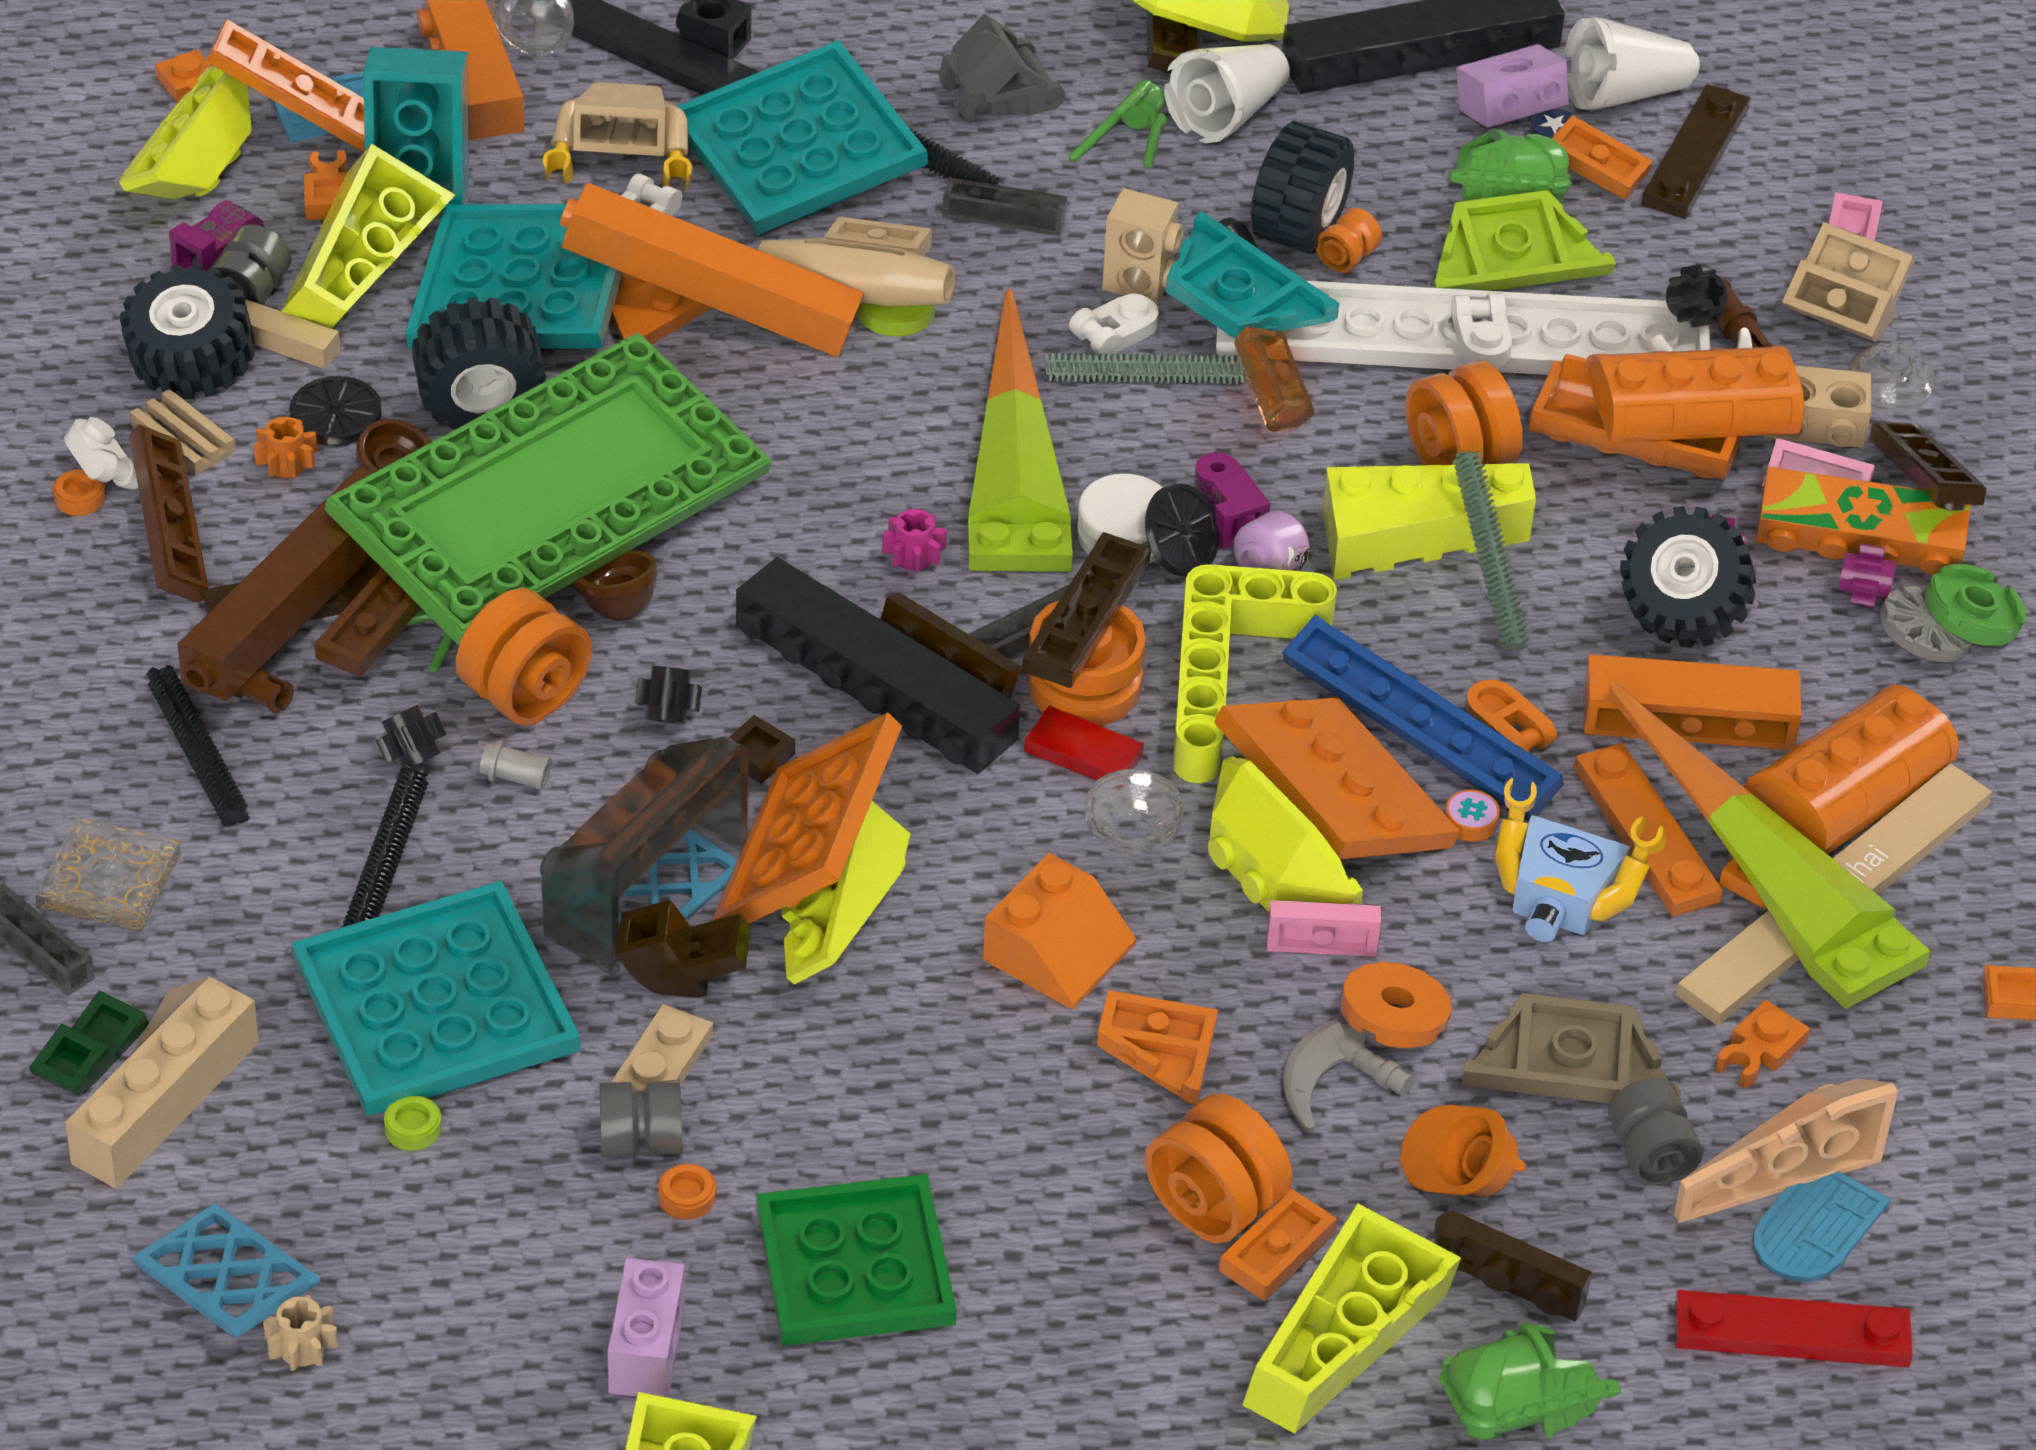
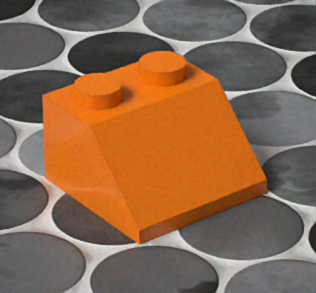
[983,852,1136,1010]

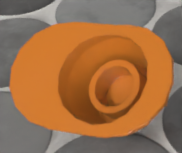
[1400,1105,1526,1197]

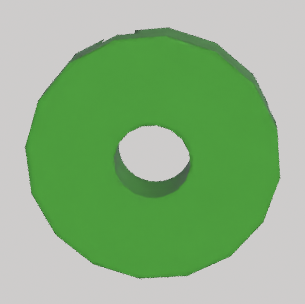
[1924,564,2027,646]

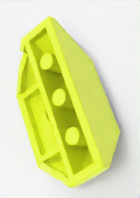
[1132,0,1289,42]
[118,66,252,200]
[1208,756,1363,912]

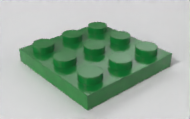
[756,1174,957,1346]

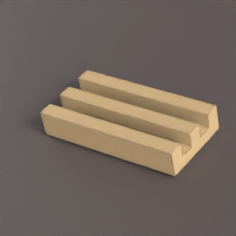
[130,389,235,476]

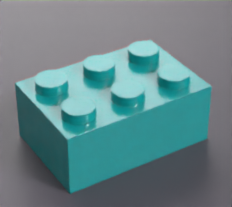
[363,47,469,209]

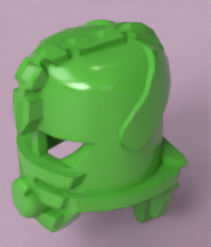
[1448,129,1572,203]
[1438,1323,1622,1441]

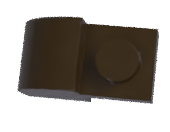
[616,899,751,997]

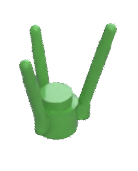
[1068,79,1167,168]

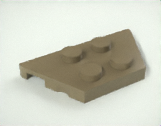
[1461,993,1681,1104]

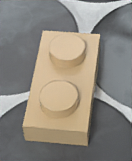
[611,1004,713,1091]

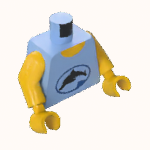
[1495,778,1666,942]

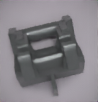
[939,14,1065,122]

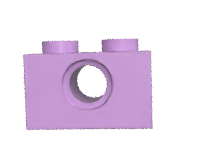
[1456,44,1569,128]
[608,1258,685,1398]

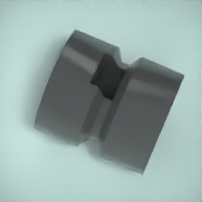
[209,225,291,305]
[1607,1078,1704,1186]
[599,1080,682,1158]

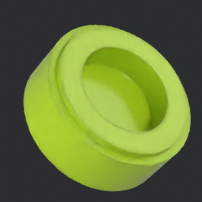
[384,1096,442,1151]

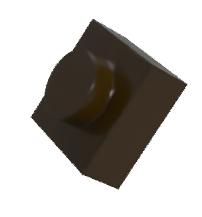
[720,715,796,784]

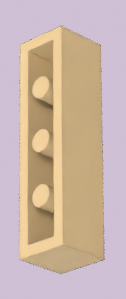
[245,299,341,369]

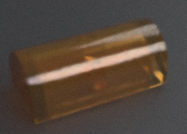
[1234,326,1316,432]

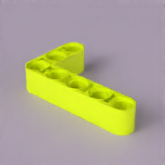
[1173,565,1337,783]

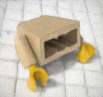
[543,82,692,191]

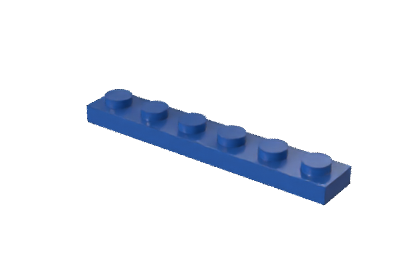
[1282,615,1564,821]

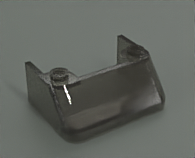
[540,736,748,976]

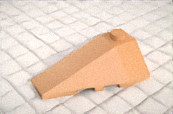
[1674,1078,1898,1223]

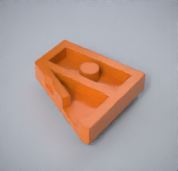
[1097,990,1218,1104]

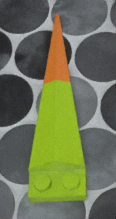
[968,288,1073,572]
[1609,683,1931,1009]

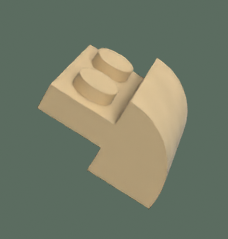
[1782,222,1915,342]

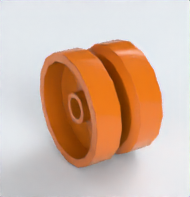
[1406,360,1523,465]
[456,588,592,726]
[1027,600,1146,726]
[1144,1093,1293,1244]

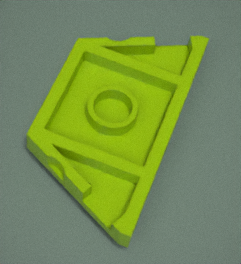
[1433,190,1616,291]

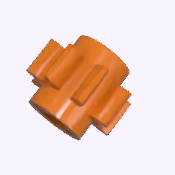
[253,417,317,478]

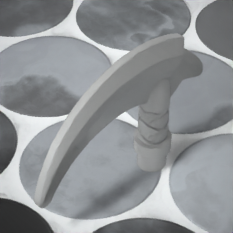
[1283,1019,1414,1132]

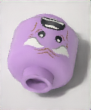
[1233,511,1310,571]

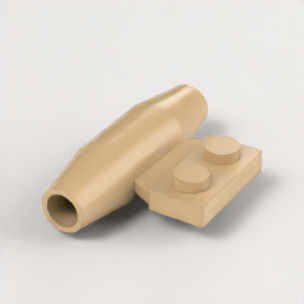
[758,217,955,307]

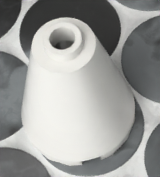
[1564,16,1700,111]
[1164,44,1289,143]

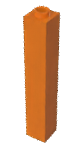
[559,182,864,357]

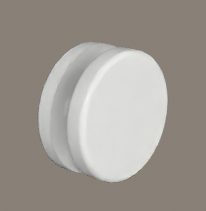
[1077,474,1163,563]

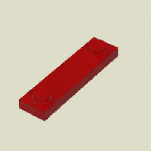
[1675,1289,1913,1368]

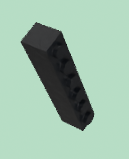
[1282,0,1565,94]
[736,557,1020,774]

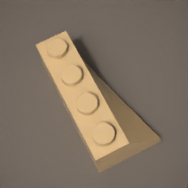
[65,976,259,1189]

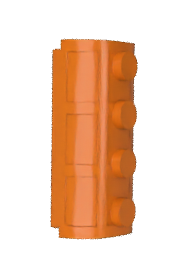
[1584,345,1804,443]
[1529,354,1742,481]
[1744,684,1959,854]

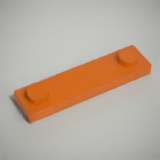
[206,19,365,152]
[1573,742,1723,917]

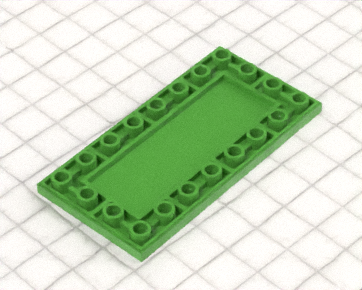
[325,332,772,645]

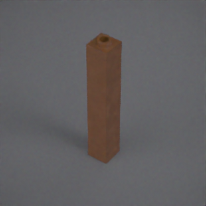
[177,466,375,701]

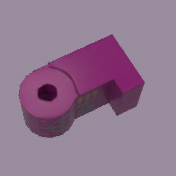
[169,200,264,272]
[1194,452,1270,550]

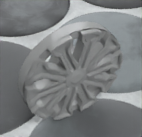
[1880,586,1973,662]

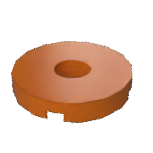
[1340,962,1452,1049]

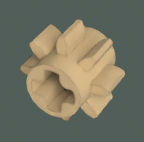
[263,1295,338,1371]

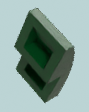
[29,990,149,1096]

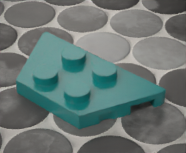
[1165,211,1340,340]

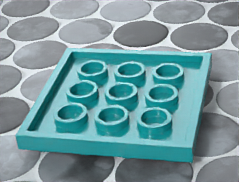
[677,40,928,236]
[405,204,623,349]
[291,880,581,1117]

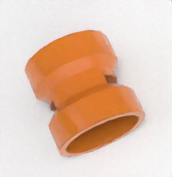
[1316,208,1382,274]

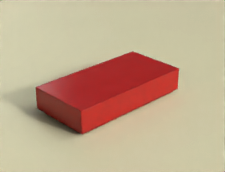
[1024,706,1144,790]

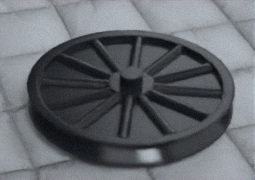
[290,376,382,445]
[1145,483,1219,576]

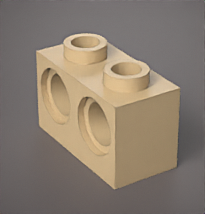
[1102,188,1184,305]
[1764,365,1871,448]

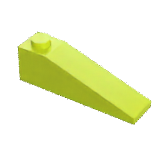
[781,801,911,985]

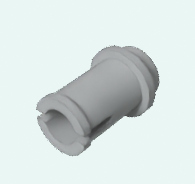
[479,740,552,790]

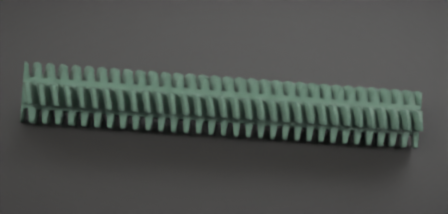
[1045,352,1244,385]
[1453,451,1531,650]

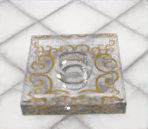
[35,817,181,932]

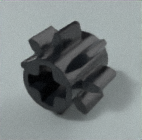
[1666,264,1727,328]
[635,666,702,724]
[375,705,447,767]

